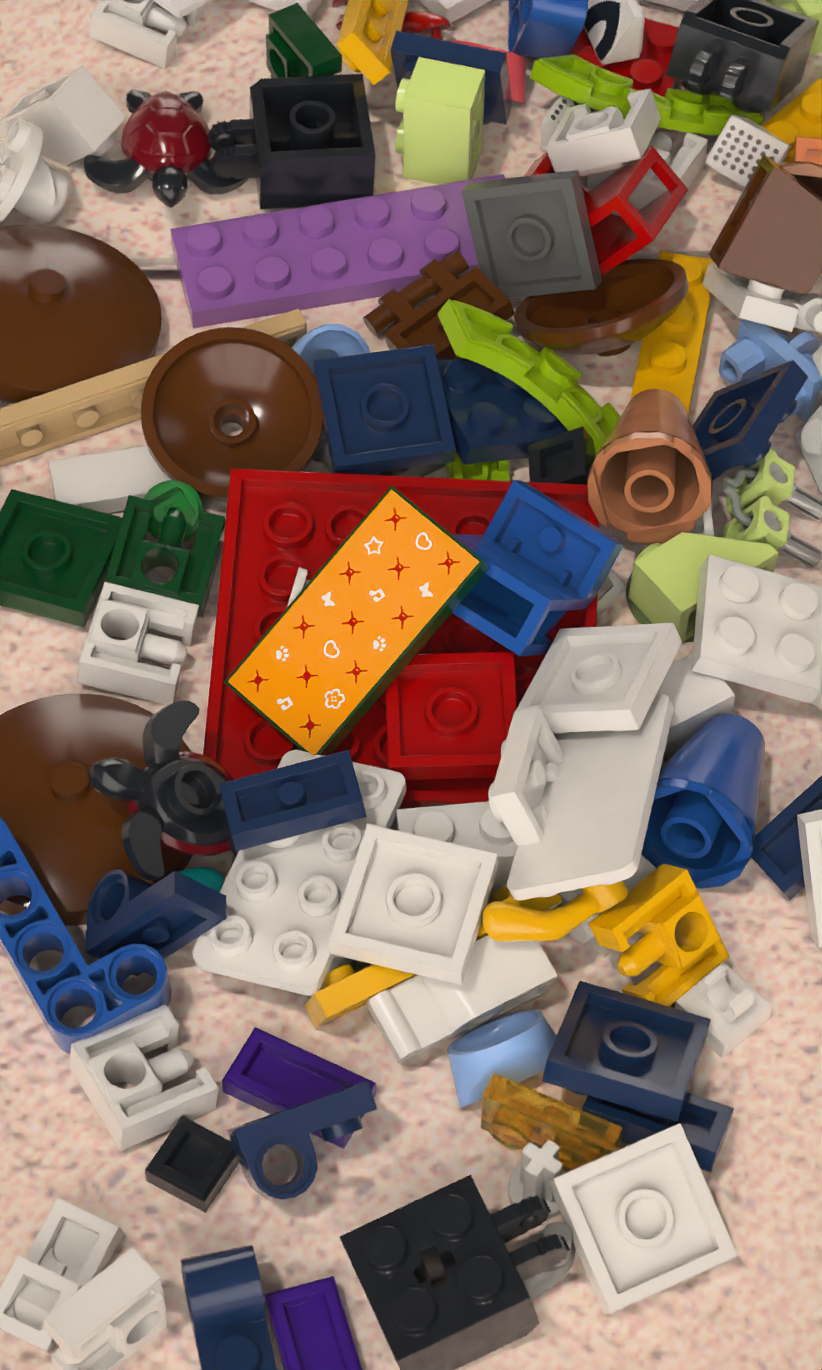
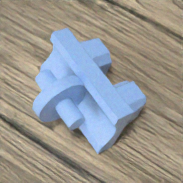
[719,319,822,422]

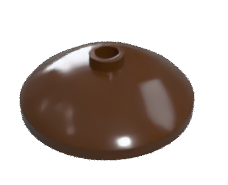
[514,259,689,357]
[141,327,323,502]

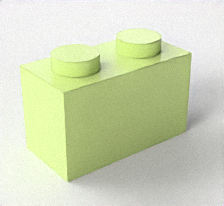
[395,57,485,185]

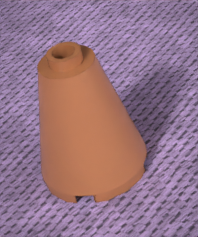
[587,389,713,543]

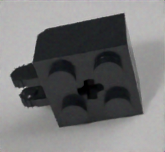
[666,0,819,113]
[207,74,376,209]
[340,1175,570,1370]

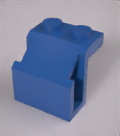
[452,480,625,656]

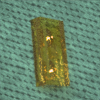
[481,1073,623,1172]

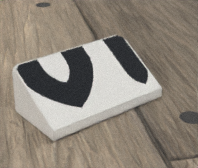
[584,0,645,64]

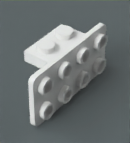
[489,694,674,900]
[192,750,407,995]

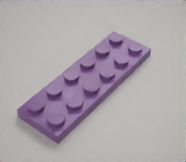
[170,174,506,328]

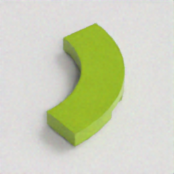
[530,54,764,135]
[437,299,620,459]

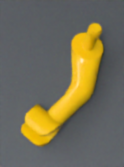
[477,880,628,942]

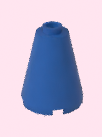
[641,714,765,889]

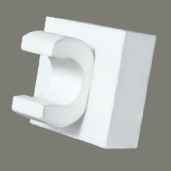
[675,962,772,1058]

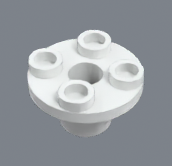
[0,117,70,223]

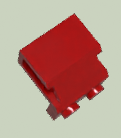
[524,146,688,275]

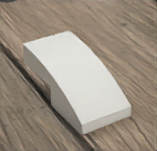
[0,1198,124,1353]

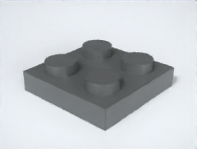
[461,170,602,298]

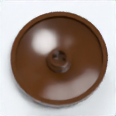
[0,224,162,404]
[0,694,192,926]

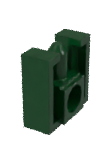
[266,3,342,78]
[105,495,226,618]

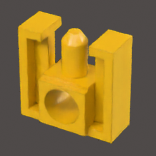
[588,864,729,1007]

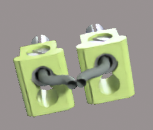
[722,448,822,569]

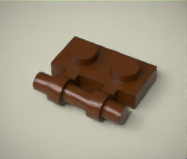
[363,251,515,361]

